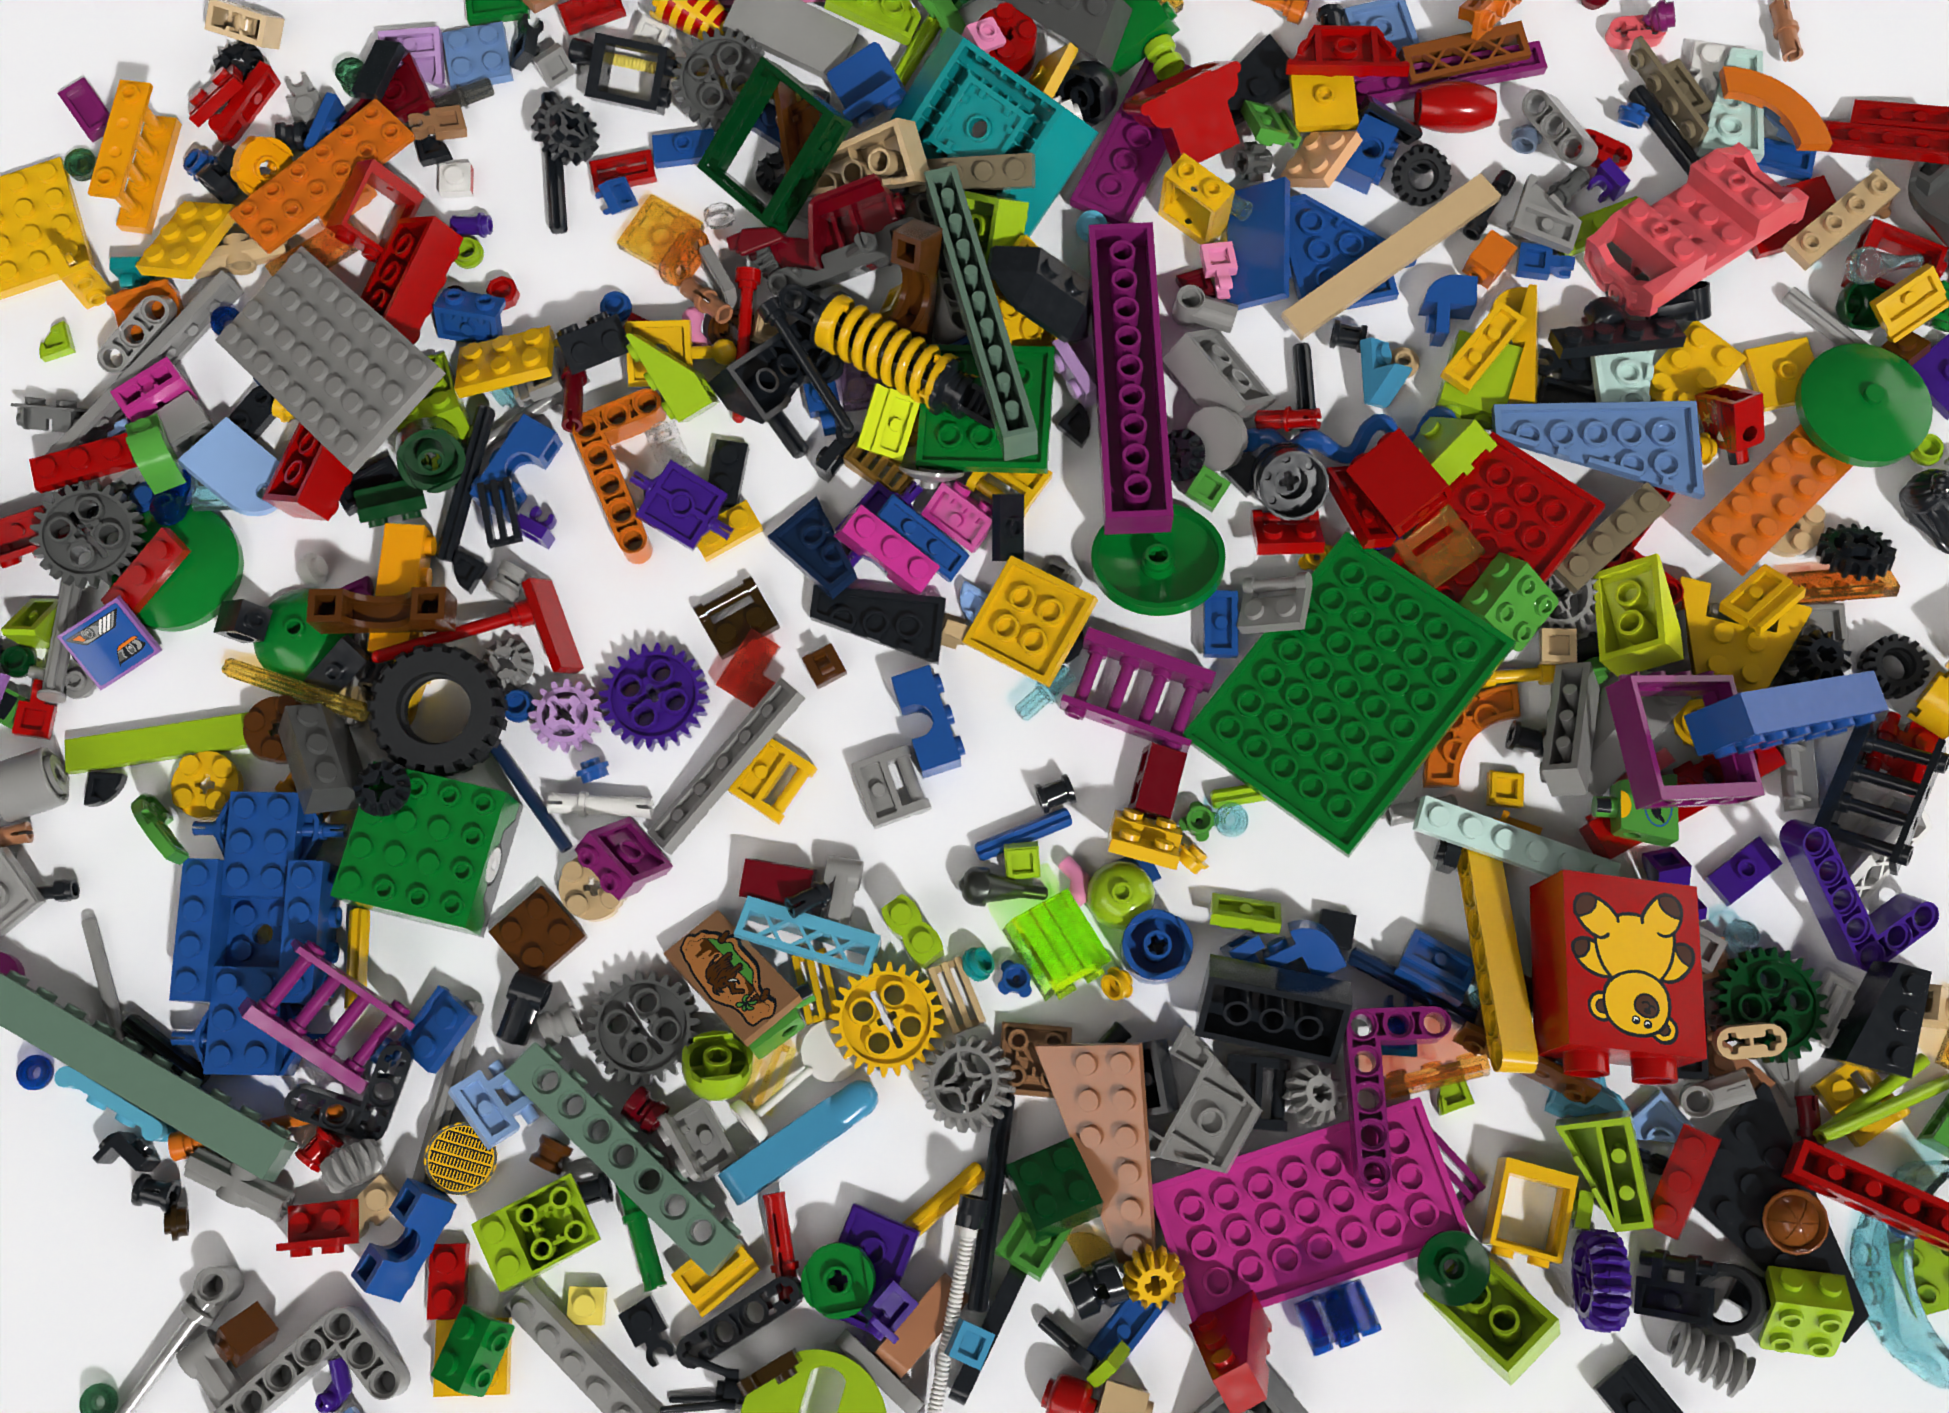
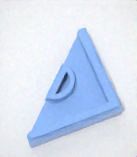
[1632,1090,1694,1143]

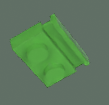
[1240,100,1302,149]
[995,1211,1073,1282]

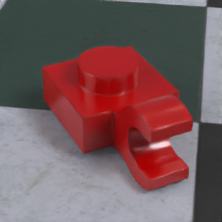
[12,679,58,740]

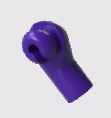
[315,1357,353,1413]

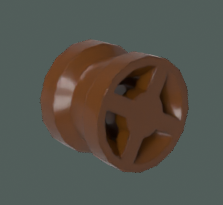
[528,1134,574,1176]

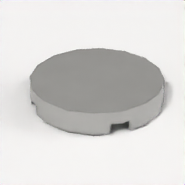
[1186,405,1248,471]

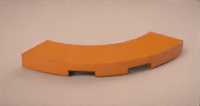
[1719,66,1833,151]
[1422,684,1521,788]

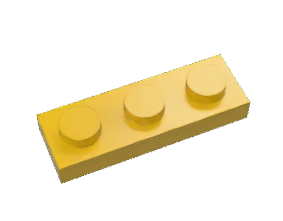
[1440,301,1527,395]

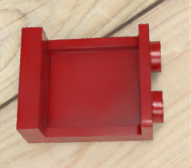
[1346,427,1454,538]

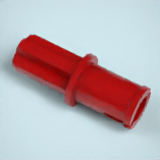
[1254,406,1322,432]

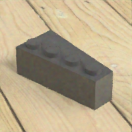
[1002,0,1132,69]

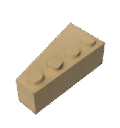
[791,118,930,198]

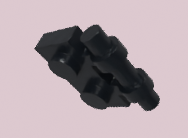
[1634,1249,1718,1327]

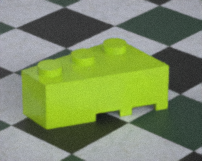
[1413,417,1497,522]
[1555,1110,1654,1232]

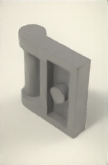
[1237,572,1313,634]
[851,745,932,830]

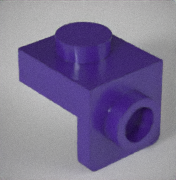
[860,1277,919,1344]

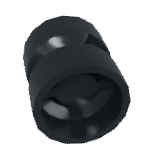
[195,144,240,204]
[1063,1254,1129,1320]

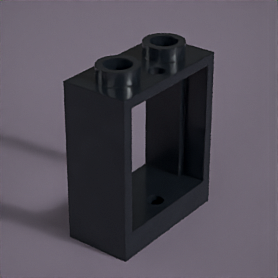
[584,32,678,116]

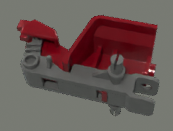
[726,173,914,299]

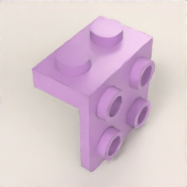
[1052,333,1097,409]

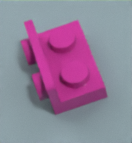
[921,480,992,553]

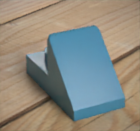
[1360,337,1412,409]

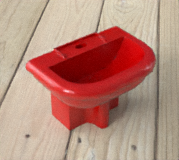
[1122,61,1241,166]

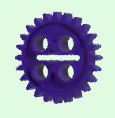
[599,643,710,752]

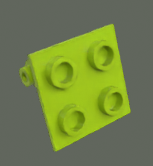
[1885,1238,1949,1318]

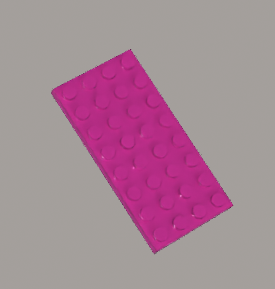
[1152,1097,1471,1322]

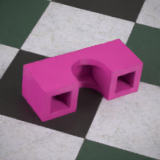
[834,504,940,595]

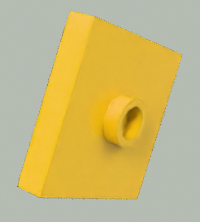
[1028,42,1078,99]
[1289,75,1359,132]
[1742,337,1815,412]

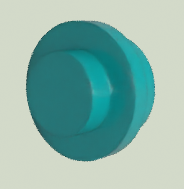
[962,947,995,982]

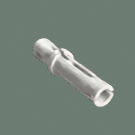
[547,791,654,819]

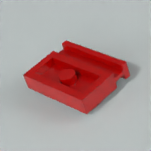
[188,63,244,128]

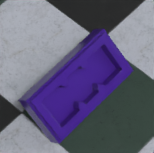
[1704,836,1783,906]

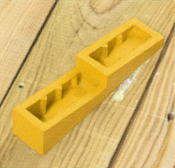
[1508,284,1539,404]

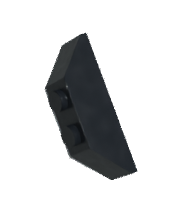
[987,245,1091,343]

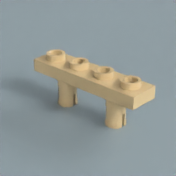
[1782,168,1901,271]

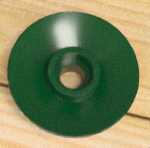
[1417,1230,1490,1306]

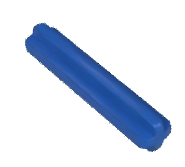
[975,808,1072,861]

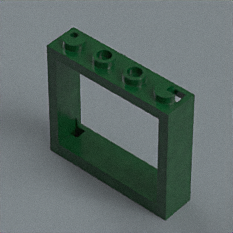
[697,56,853,234]

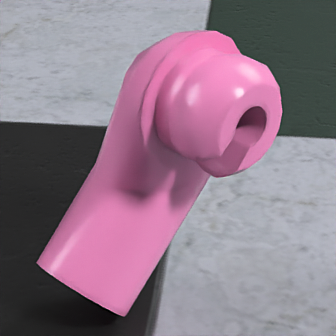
[682,307,712,346]
[1058,855,1091,908]

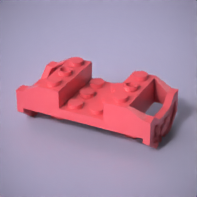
[1584,142,1809,317]

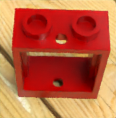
[326,159,425,263]
[1840,218,1948,290]

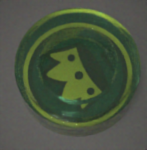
[64,148,97,181]

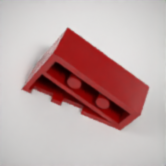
[1189,1290,1272,1413]

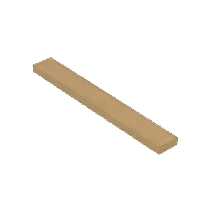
[1281,173,1502,341]

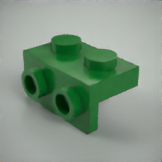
[430,1304,515,1397]

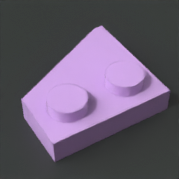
[378,26,446,89]

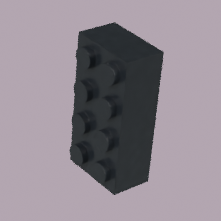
[1195,954,1353,1065]

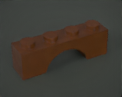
[887,218,943,344]
[306,587,457,634]

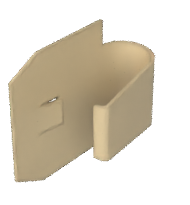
[941,613,971,650]

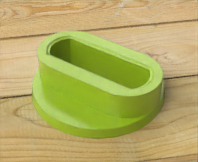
[740,1349,887,1413]

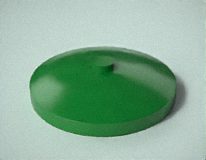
[1795,343,1933,468]
[109,503,244,632]
[1091,504,1226,616]

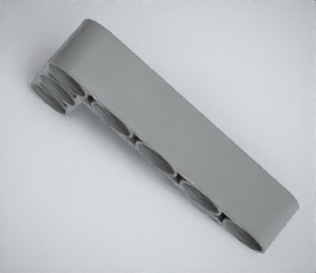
[213,1306,411,1413]

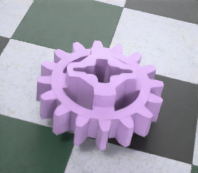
[528,679,605,754]

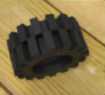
[1391,146,1452,207]
[1857,634,1930,700]

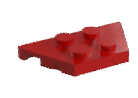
[1286,25,1410,77]

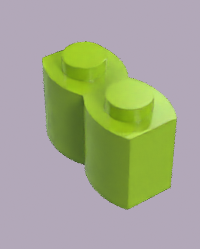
[881,894,944,969]

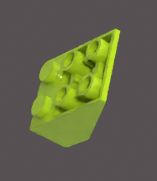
[625,333,720,423]
[396,352,471,454]
[471,1173,602,1292]

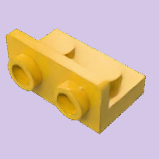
[44,243,115,310]

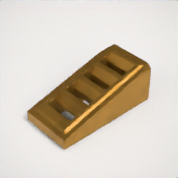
[843,438,915,495]

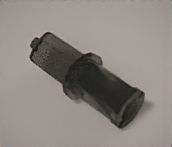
[432,77,495,109]

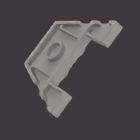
[1148,1025,1263,1174]

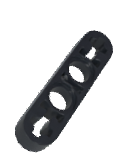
[948,1265,1027,1406]
[676,1275,804,1369]

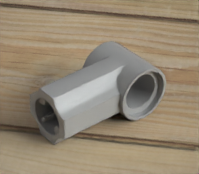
[1171,285,1239,333]
[820,855,864,926]
[1679,1068,1757,1118]
[176,1329,245,1409]

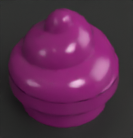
[1642,0,1676,32]

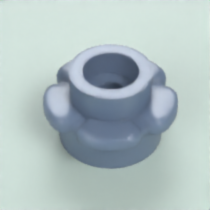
[1511,124,1543,154]

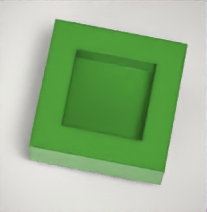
[1185,465,1231,513]

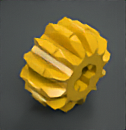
[1122,1244,1186,1311]

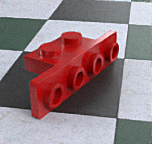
[0,505,91,569]

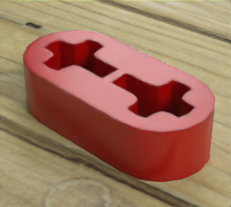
[1574,129,1633,172]

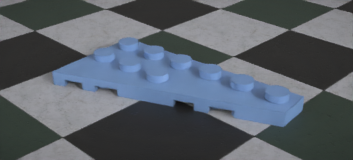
[1491,401,1705,500]

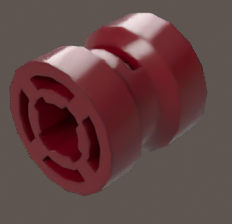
[620,1086,671,1136]

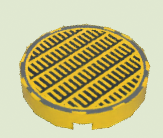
[423,1122,498,1195]

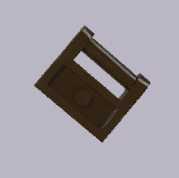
[693,576,780,660]

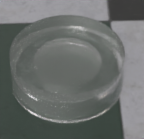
[703,202,736,230]

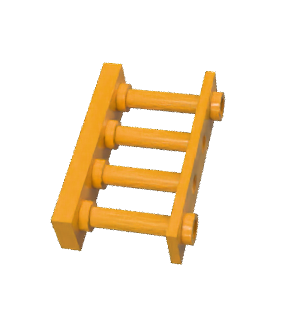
[87,79,182,235]

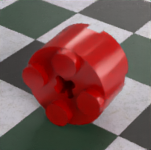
[978,2,1037,77]

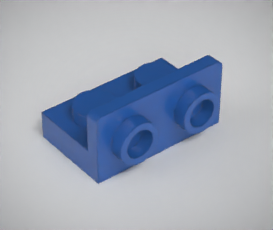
[433,288,506,343]

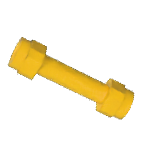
[1482,664,1556,689]

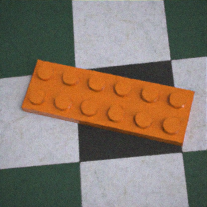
[1690,424,1853,577]

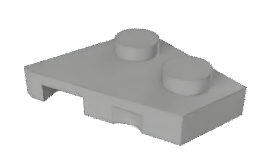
[1509,174,1582,255]

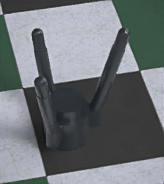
[659,1354,746,1413]

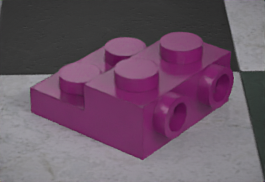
[574,816,673,901]

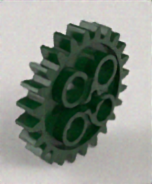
[1710,947,1829,1063]

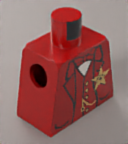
[1695,384,1765,465]

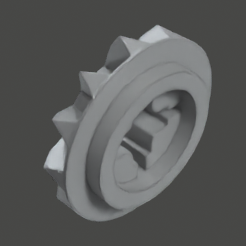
[481,637,534,691]

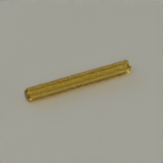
[221,658,370,722]

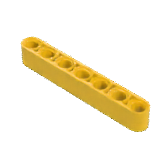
[1457,847,1538,1074]

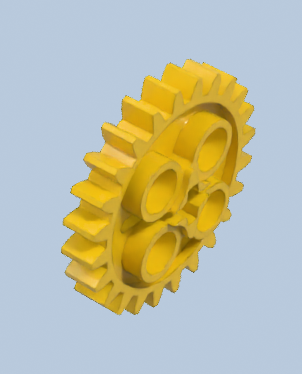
[829,961,944,1078]

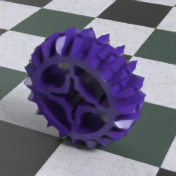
[1571,1229,1633,1333]

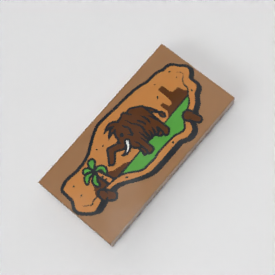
[663,909,803,1047]

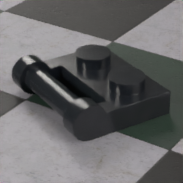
[1226,1054,1291,1132]

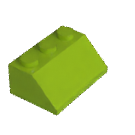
[964,190,1029,265]

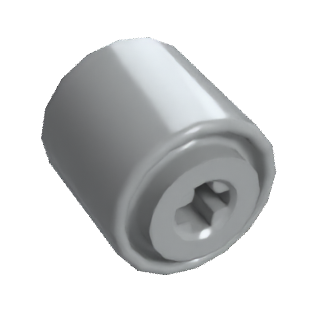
[0,747,70,823]

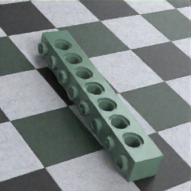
[503,1042,744,1277]

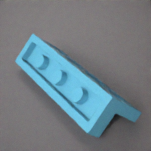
[734,896,881,977]

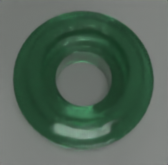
[79,1383,119,1413]

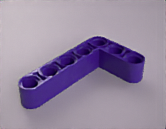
[1779,819,1939,972]

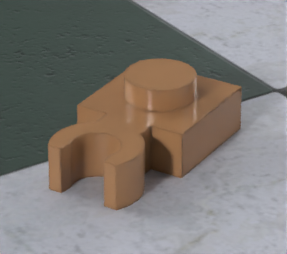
[408,105,467,141]

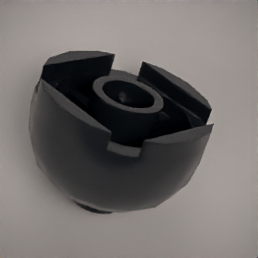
[1055,60,1118,127]

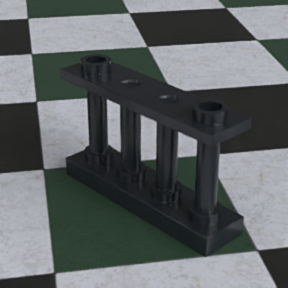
[1813,722,1949,876]

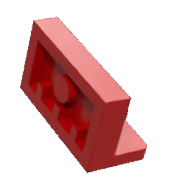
[276,1199,359,1258]

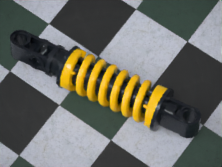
[778,284,995,430]

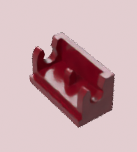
[1128,742,1187,820]
[739,858,817,906]

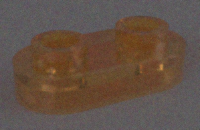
[659,229,709,286]

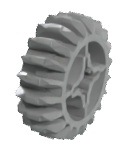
[1538,574,1598,634]
[921,1035,1016,1133]

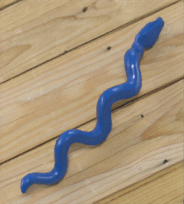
[1243,406,1457,465]

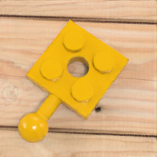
[625,320,737,387]

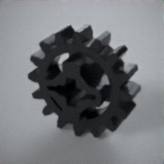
[531,97,600,166]
[1816,523,1897,581]

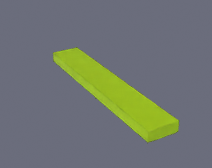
[64,712,272,775]

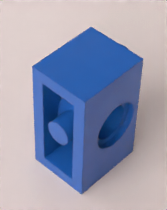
[1335,114,1400,195]

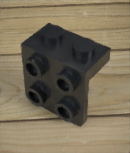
[553,311,630,376]

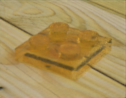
[616,194,705,277]

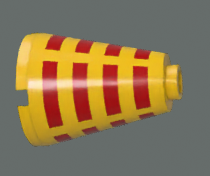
[649,0,735,41]

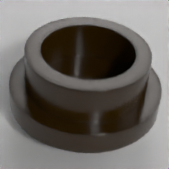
[163,1204,190,1241]

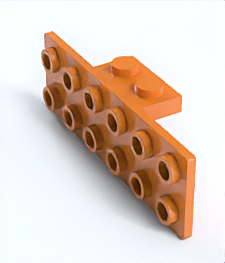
[229,99,415,254]

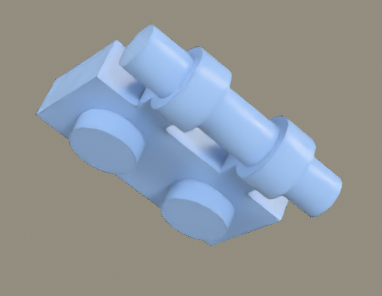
[448,1059,540,1150]

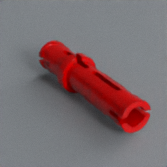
[762,1191,802,1302]

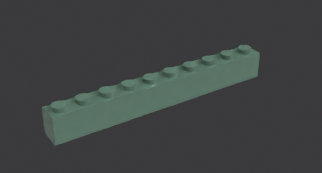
[924,165,1038,461]
[0,969,298,1182]

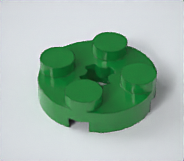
[801,1242,876,1320]

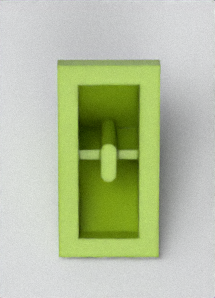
[1,598,59,649]

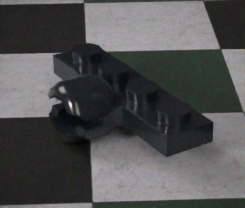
[1548,297,1687,359]

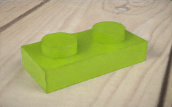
[1210,893,1282,935]

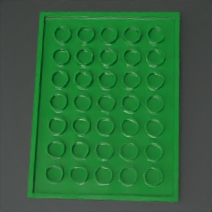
[1182,531,1516,858]

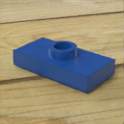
[303,92,347,151]
[652,128,715,169]

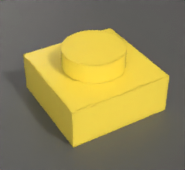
[566,1286,608,1326]

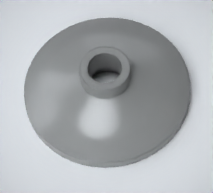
[899,463,965,489]

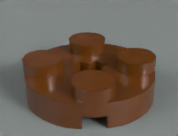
[243,695,303,764]

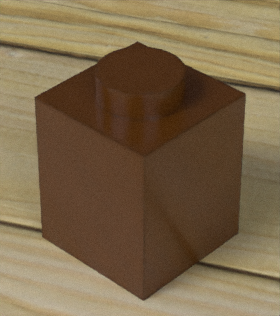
[214,1301,279,1368]

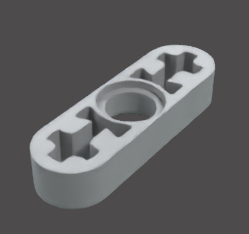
[834,1328,924,1413]

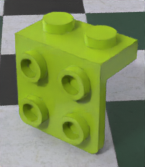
[1758,1266,1854,1358]

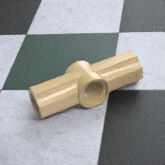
[195,233,292,279]

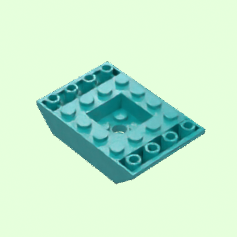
[889,27,1099,237]

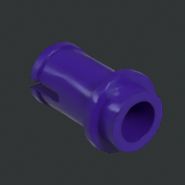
[450,212,493,238]

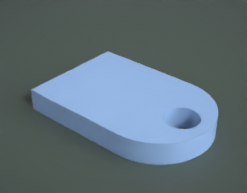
[178,417,280,516]

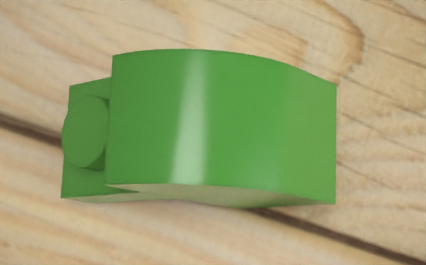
[125,413,187,495]

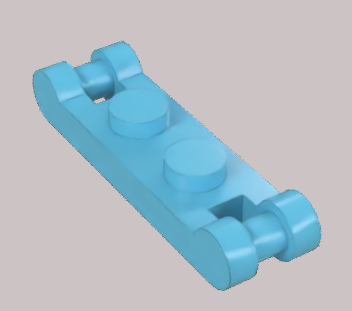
[54,1066,177,1142]

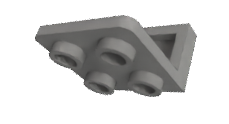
[656,1098,740,1182]

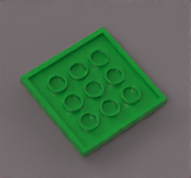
[915,344,1055,474]

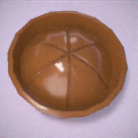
[1762,1189,1829,1255]

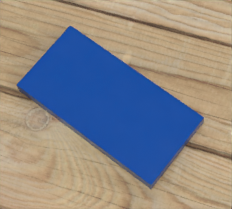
[1226,177,1290,310]

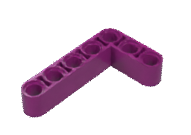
[1343,1006,1451,1192]

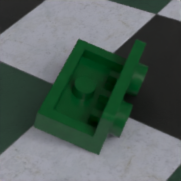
[354,480,427,528]

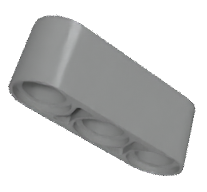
[1522,89,1598,168]
[97,295,177,373]

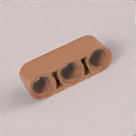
[873,1272,969,1379]

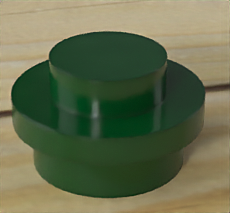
[0,645,37,678]

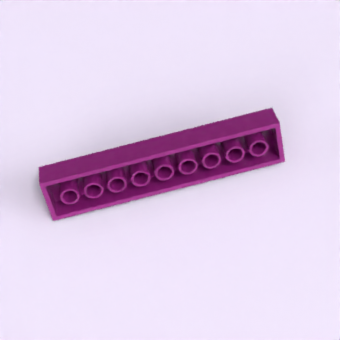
[1088,222,1174,535]

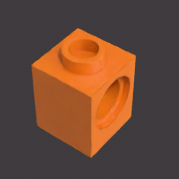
[1462,229,1518,290]

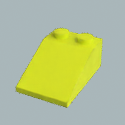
[1593,553,1684,677]

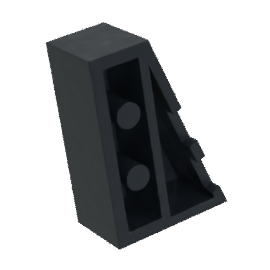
[1821,961,1932,1079]

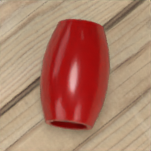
[1413,81,1497,134]

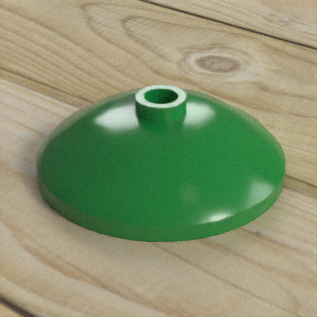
[253,588,355,685]

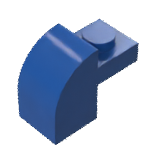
[1418,275,1478,347]
[1262,920,1347,977]

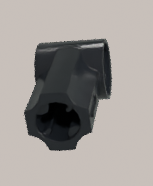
[1645,281,1712,321]
[496,970,553,1046]

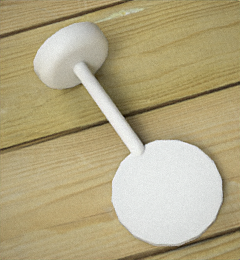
[729,1020,858,1145]

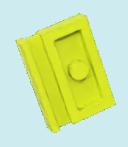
[856,383,920,462]

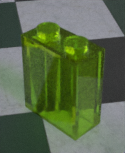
[1002,888,1112,1002]

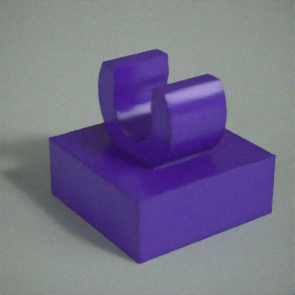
[1586,157,1631,203]
[519,506,557,550]

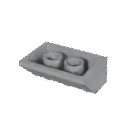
[1163,329,1277,423]

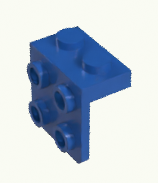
[827,42,907,129]

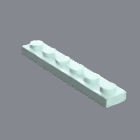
[1412,795,1621,877]

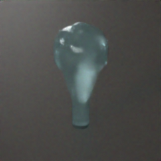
[1844,246,1924,285]

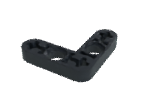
[284,1040,414,1141]

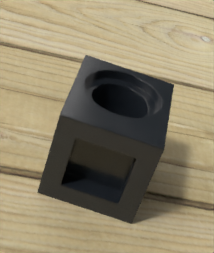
[213,599,273,644]

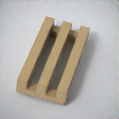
[928,956,986,1035]

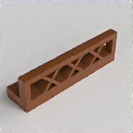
[1397,20,1532,85]

